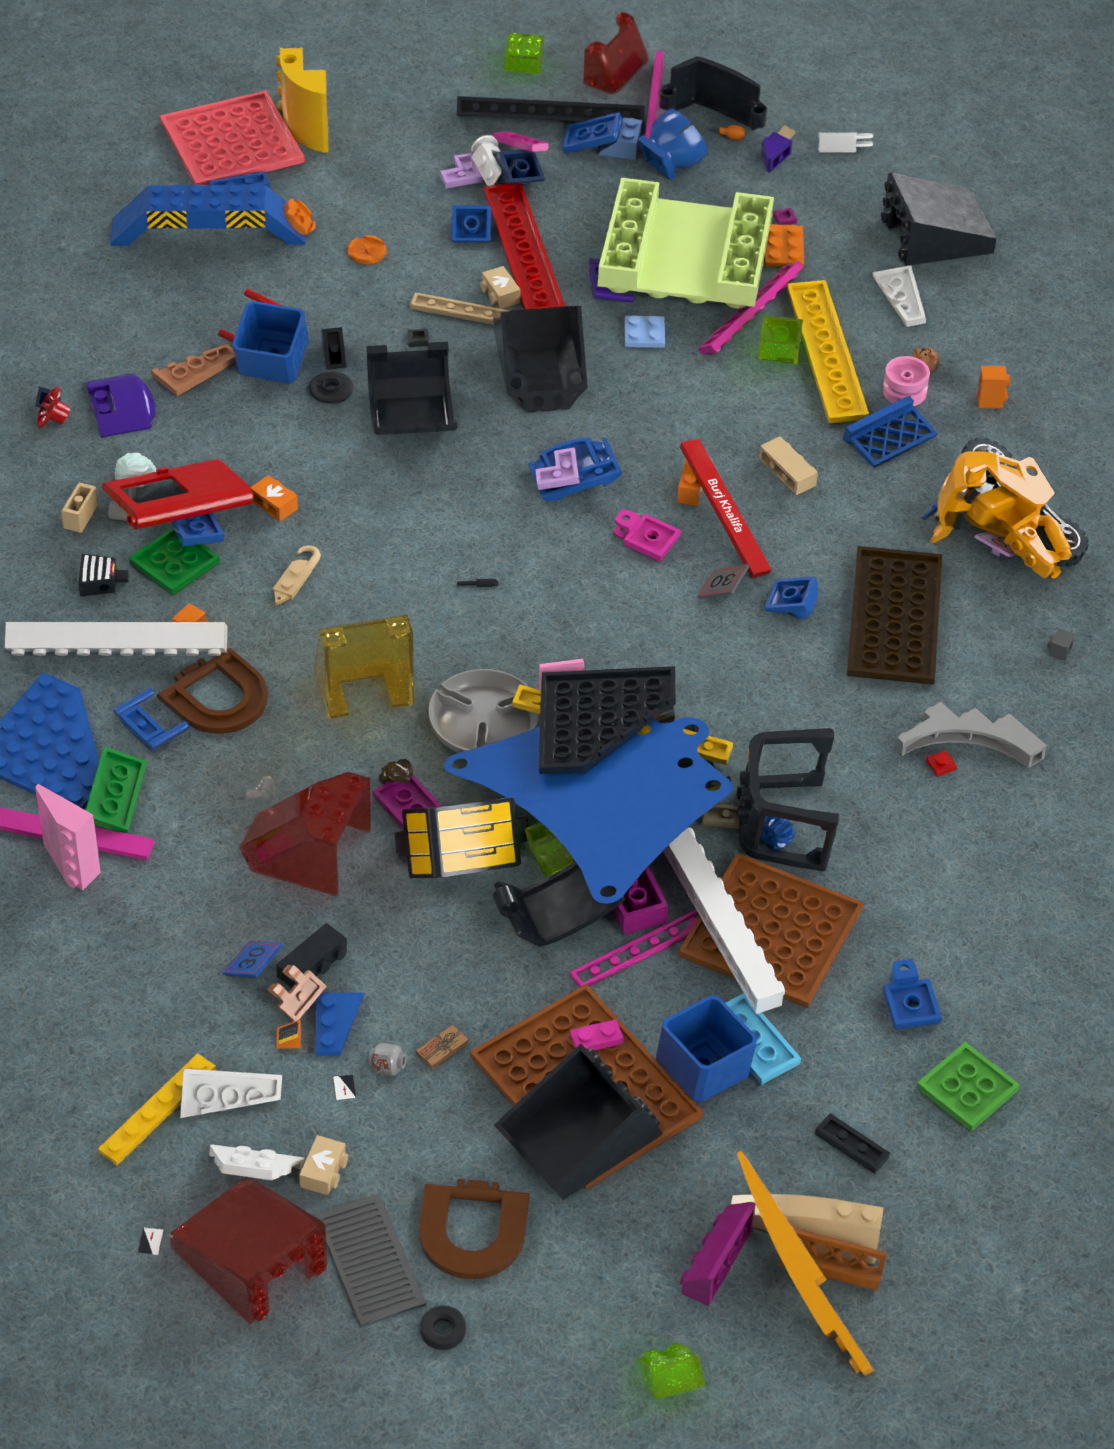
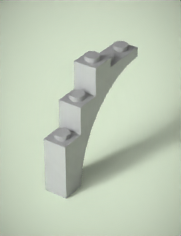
[896,702,1047,768]

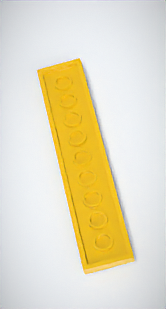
[787,280,869,424]

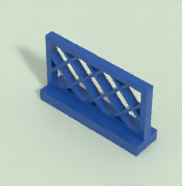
[842,395,938,468]

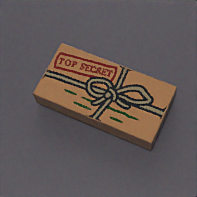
[416,1025,469,1069]

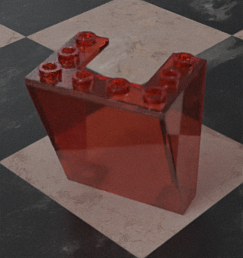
[169,1177,328,1325]

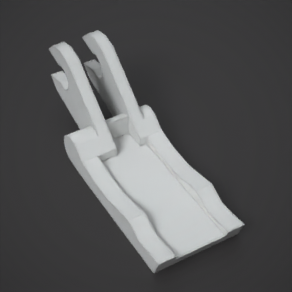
[818,132,873,152]

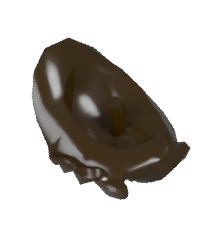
[379,759,413,785]

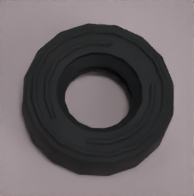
[420,1305,466,1350]

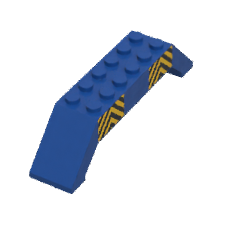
[110,185,306,246]

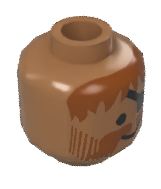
[909,347,939,373]

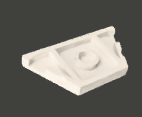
[209,1144,305,1180]

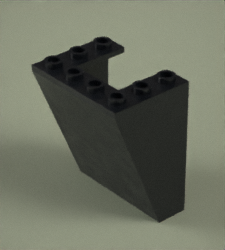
[881,173,997,266]
[494,1044,663,1200]

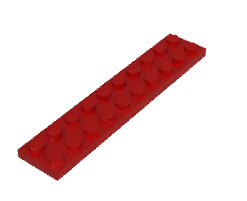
[484,183,565,310]

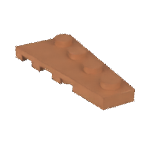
[151,344,236,396]

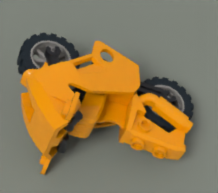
[930,438,1089,579]

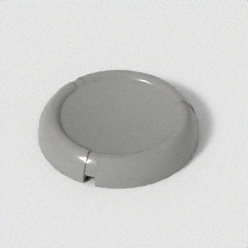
[428,669,540,753]

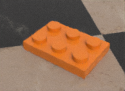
[765,224,804,268]

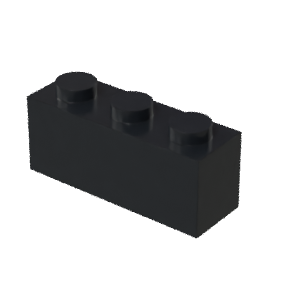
[276,923,347,988]

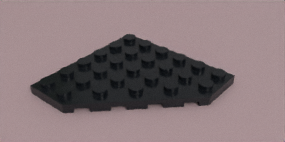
[538,666,676,774]

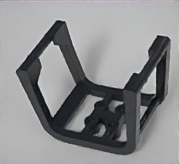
[736,728,839,871]

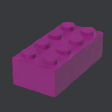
[612,867,668,935]

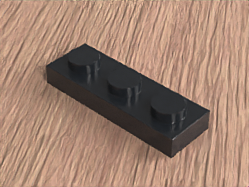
[815,1113,890,1174]

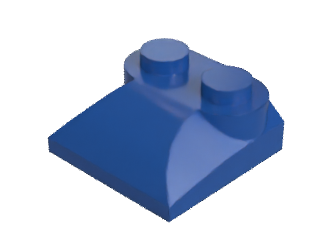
[452,205,491,242]
[765,576,818,619]

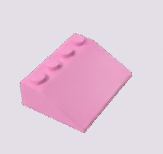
[35,784,101,890]

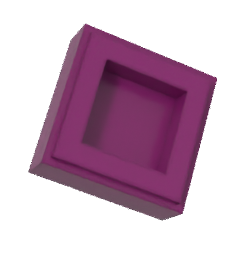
[772,208,797,225]

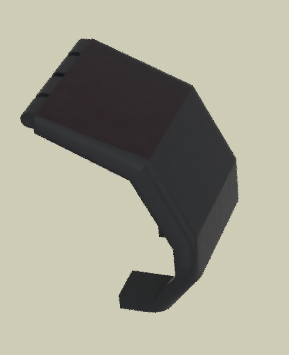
[366,341,457,435]

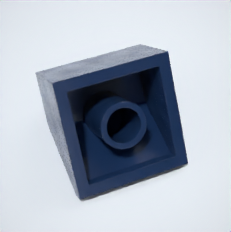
[496,150,545,184]

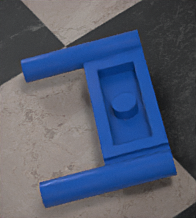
[113,688,189,750]

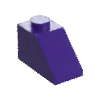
[761,132,792,173]

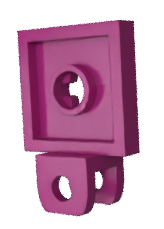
[613,510,681,562]

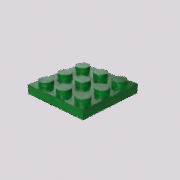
[129,527,220,595]

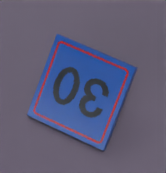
[222,941,283,978]

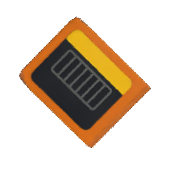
[276,1020,301,1049]

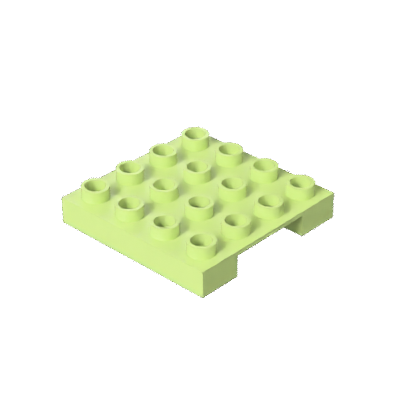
[598,178,774,308]

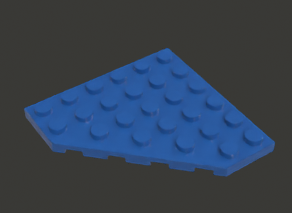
[0,672,99,809]

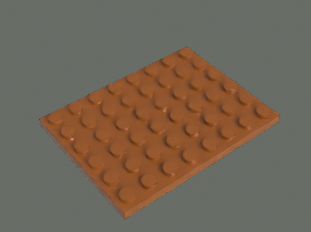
[470,984,704,1190]

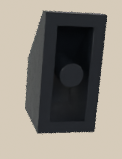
[320,327,347,369]

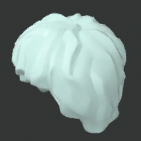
[114,453,156,489]

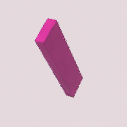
[492,131,548,152]

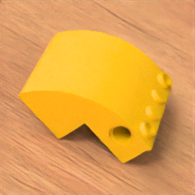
[276,48,328,153]

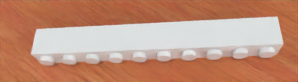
[5,622,227,656]
[663,827,785,1014]

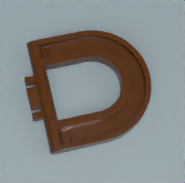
[157,648,268,734]
[419,1179,530,1279]

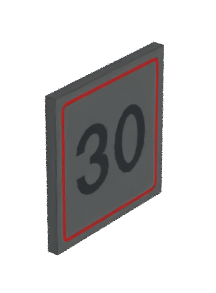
[697,564,750,599]

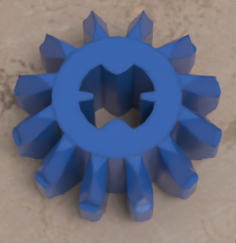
[761,815,796,850]

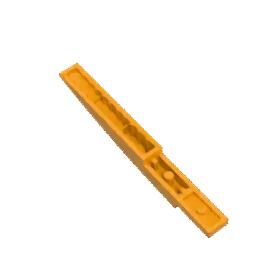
[737,1151,874,1376]

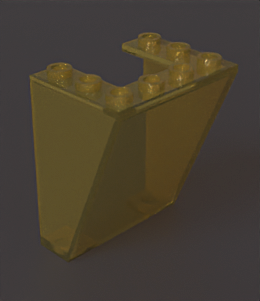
[314,614,414,719]

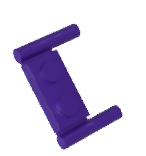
[588,258,634,303]

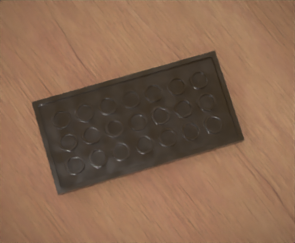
[847,546,942,685]

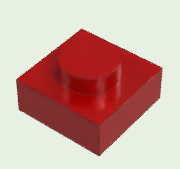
[926,750,957,777]

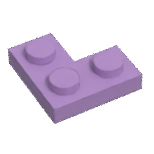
[440,153,482,188]
[535,448,580,490]

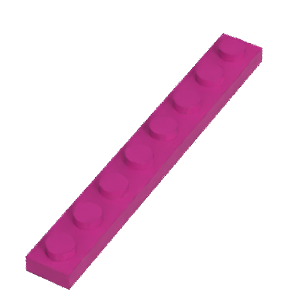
[698,261,803,355]

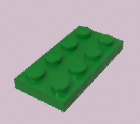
[85,746,147,833]

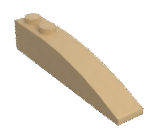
[731,1194,884,1265]

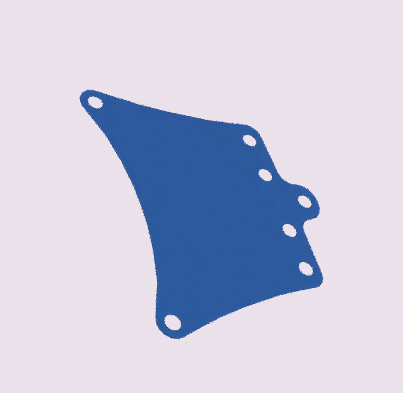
[444,717,733,904]

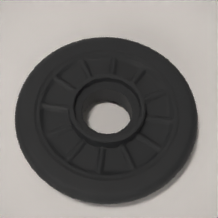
[309,371,354,403]

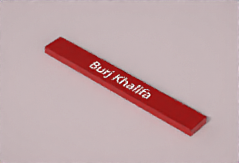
[679,439,772,578]

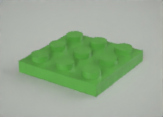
[916,1042,1020,1132]

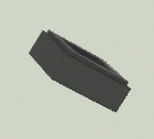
[408,329,429,347]

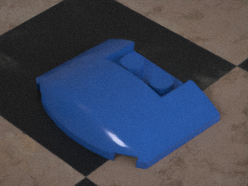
[528,437,622,501]

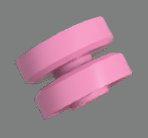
[883,356,930,406]

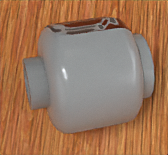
[369,1043,406,1076]

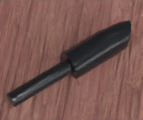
[457,579,498,587]

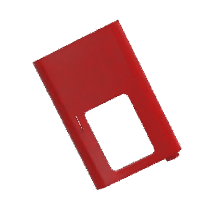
[102,459,253,530]

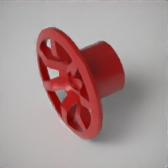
[37,387,70,428]

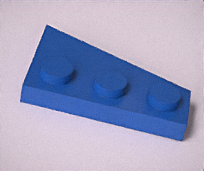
[316,992,364,1056]

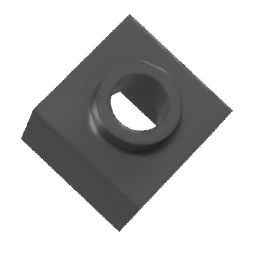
[1047,628,1075,661]

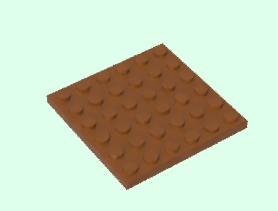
[678,853,864,1008]

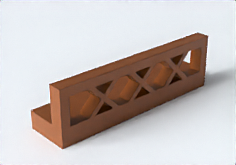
[778,1228,887,1291]

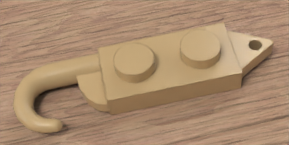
[273,545,321,605]

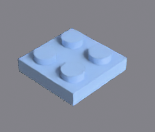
[625,316,665,348]

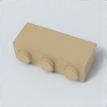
[759,436,818,495]

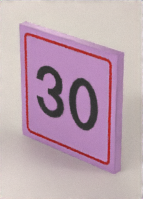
[974,532,1016,557]

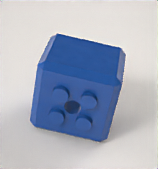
[232,301,309,384]
[656,995,757,1102]

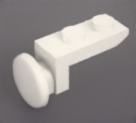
[471,135,501,186]

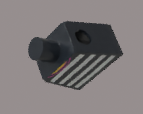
[78,554,129,596]

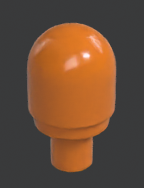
[719,125,745,140]

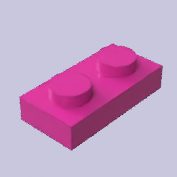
[570,1019,624,1050]

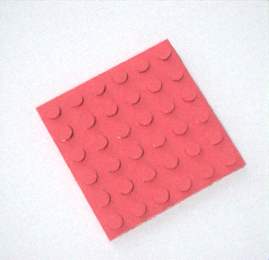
[160,91,305,185]

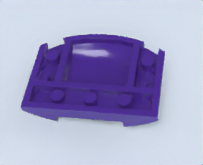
[85,373,155,438]

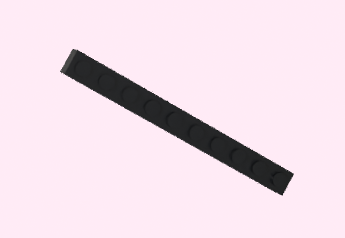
[457,96,645,125]

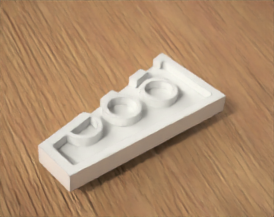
[873,265,926,327]
[180,1069,282,1118]

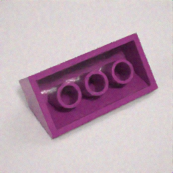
[680,1202,756,1306]

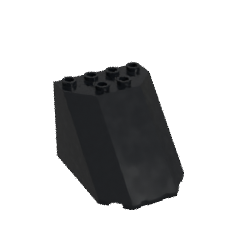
[493,305,588,413]

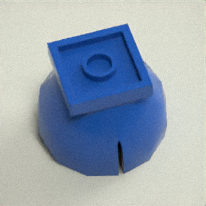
[638,108,707,180]

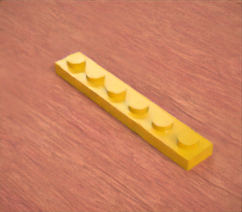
[98,1053,216,1165]

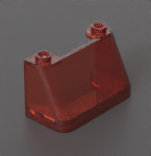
[583,11,648,94]

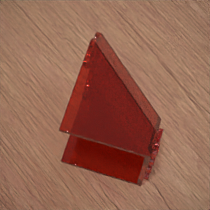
[239,772,371,897]

